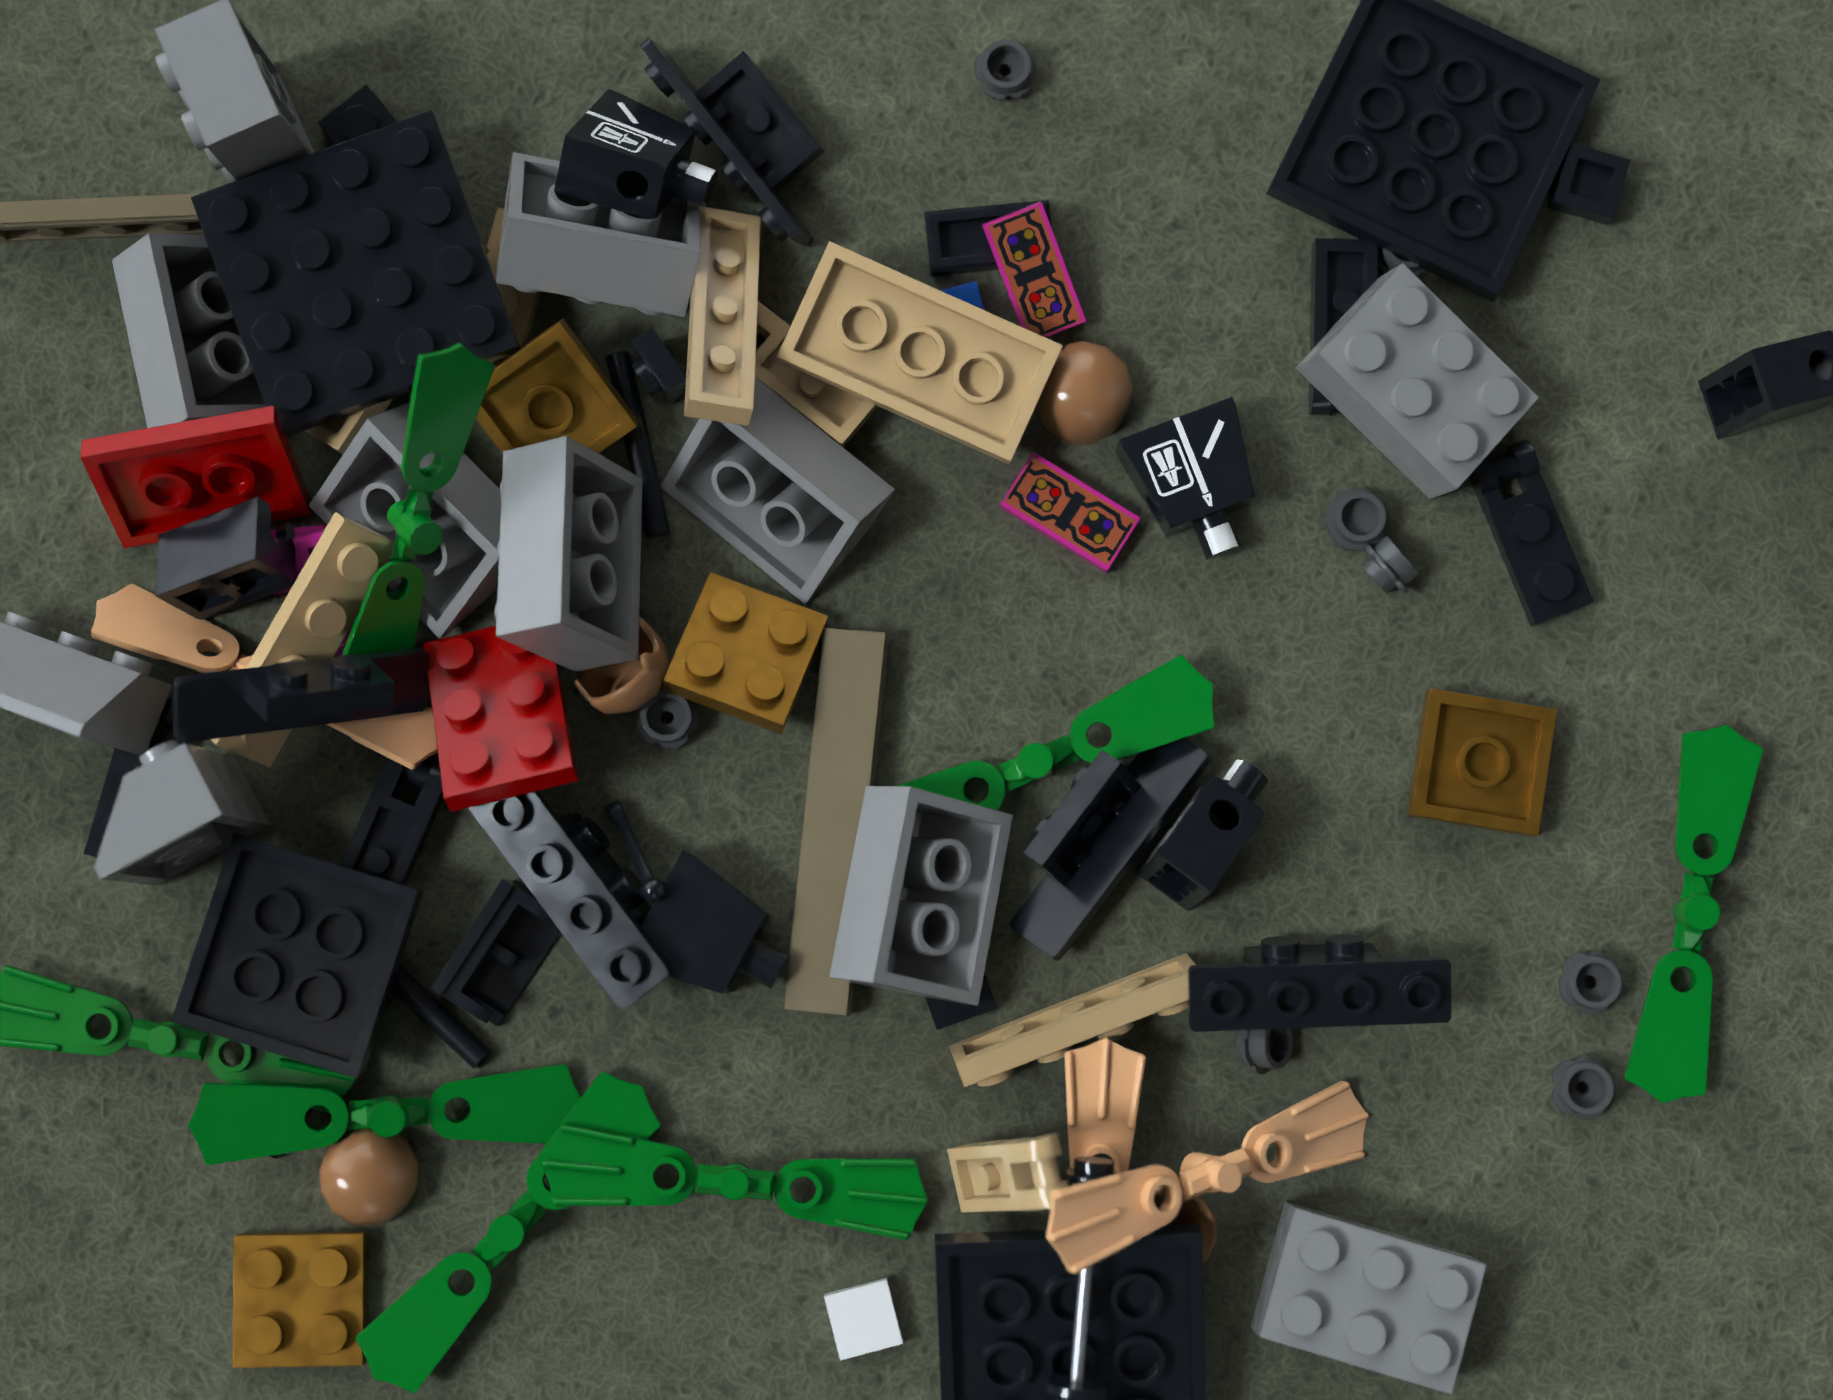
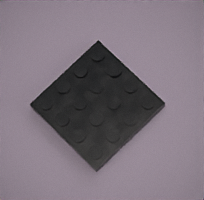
[1266,0,1601,302]
[191,110,521,437]
[935,1224,1206,1400]

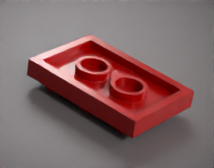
[80,405,310,548]
[424,626,578,812]

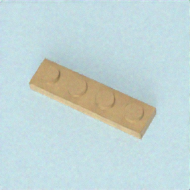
[684,206,761,426]
[211,511,394,767]
[949,953,1196,1087]

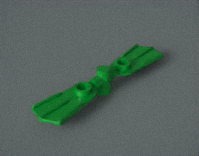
[342,343,495,655]
[896,655,1215,811]
[1624,725,1763,1103]
[0,965,357,1114]
[188,1063,581,1165]
[356,1071,660,1393]
[542,1124,928,1241]

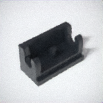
[155,496,299,619]
[430,879,561,1026]

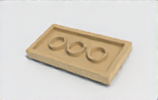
[777,241,1063,465]

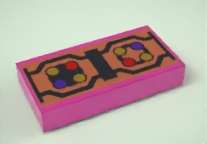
[982,201,1086,337]
[999,452,1140,573]

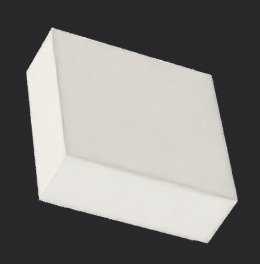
[824,1277,903,1361]

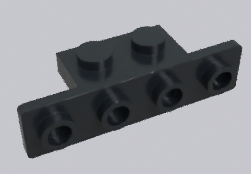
[640,38,825,247]
[173,648,430,743]
[1010,738,1210,961]
[469,791,672,1010]
[1188,934,1451,1032]

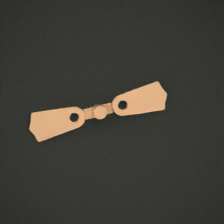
[91,584,438,770]
[1064,1037,1146,1173]
[1046,1080,1369,1274]

